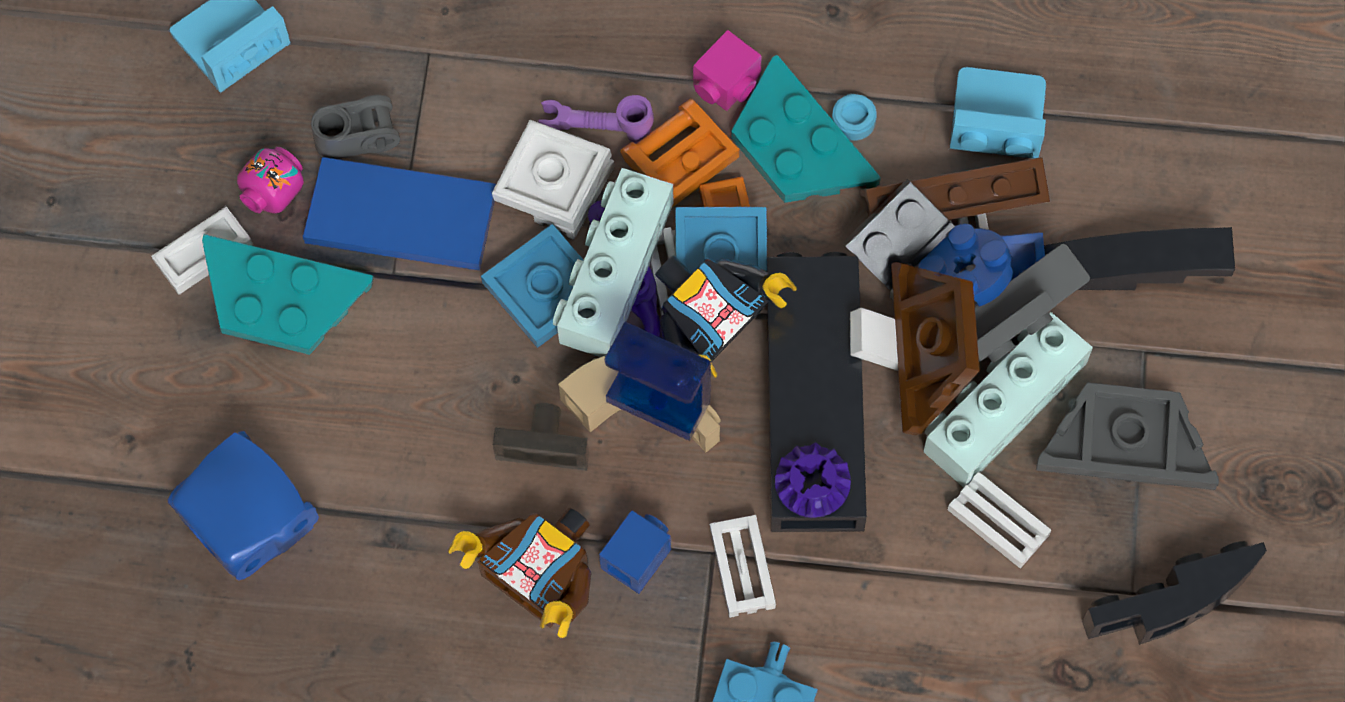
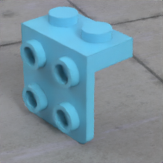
[950,67,1046,159]

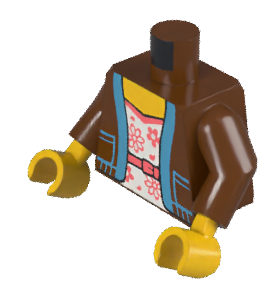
[448,508,592,638]

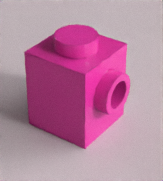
[693,30,761,111]

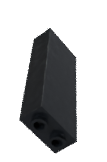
[767,252,867,532]

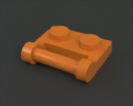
[620,99,739,207]

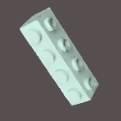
[553,168,673,357]
[924,312,1093,488]

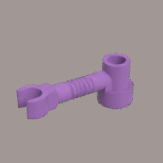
[538,95,654,143]

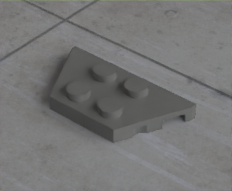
[1036,382,1219,490]

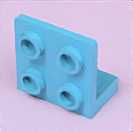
[170,0,291,93]

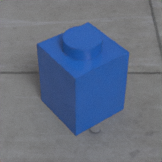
[599,510,671,594]

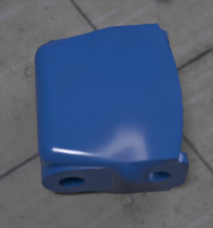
[168,431,319,580]

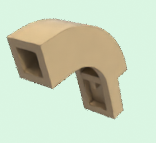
[558,352,721,453]

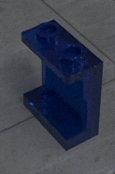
[605,322,711,441]

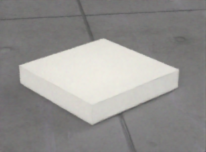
[492,120,612,230]

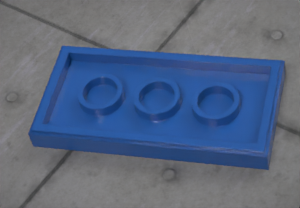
[303,157,496,271]

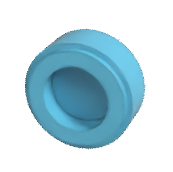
[832,94,877,141]

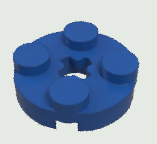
[918,224,1013,307]

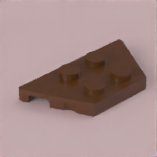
[891,262,980,436]

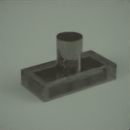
[492,403,590,471]

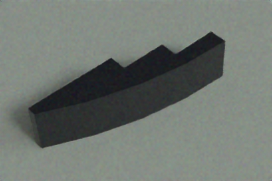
[1044,227,1235,290]

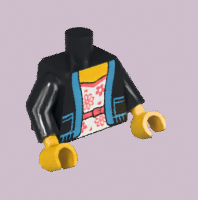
[655,255,797,390]

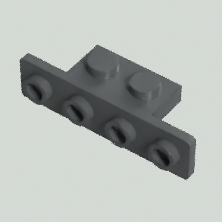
[975,244,1090,363]

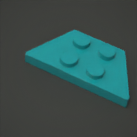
[731,55,881,203]
[202,234,374,355]

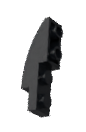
[1082,541,1267,645]

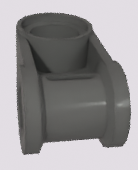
[311,95,400,160]

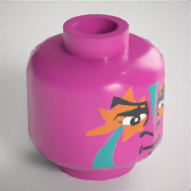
[237,147,304,214]

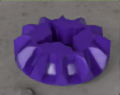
[775,442,851,518]

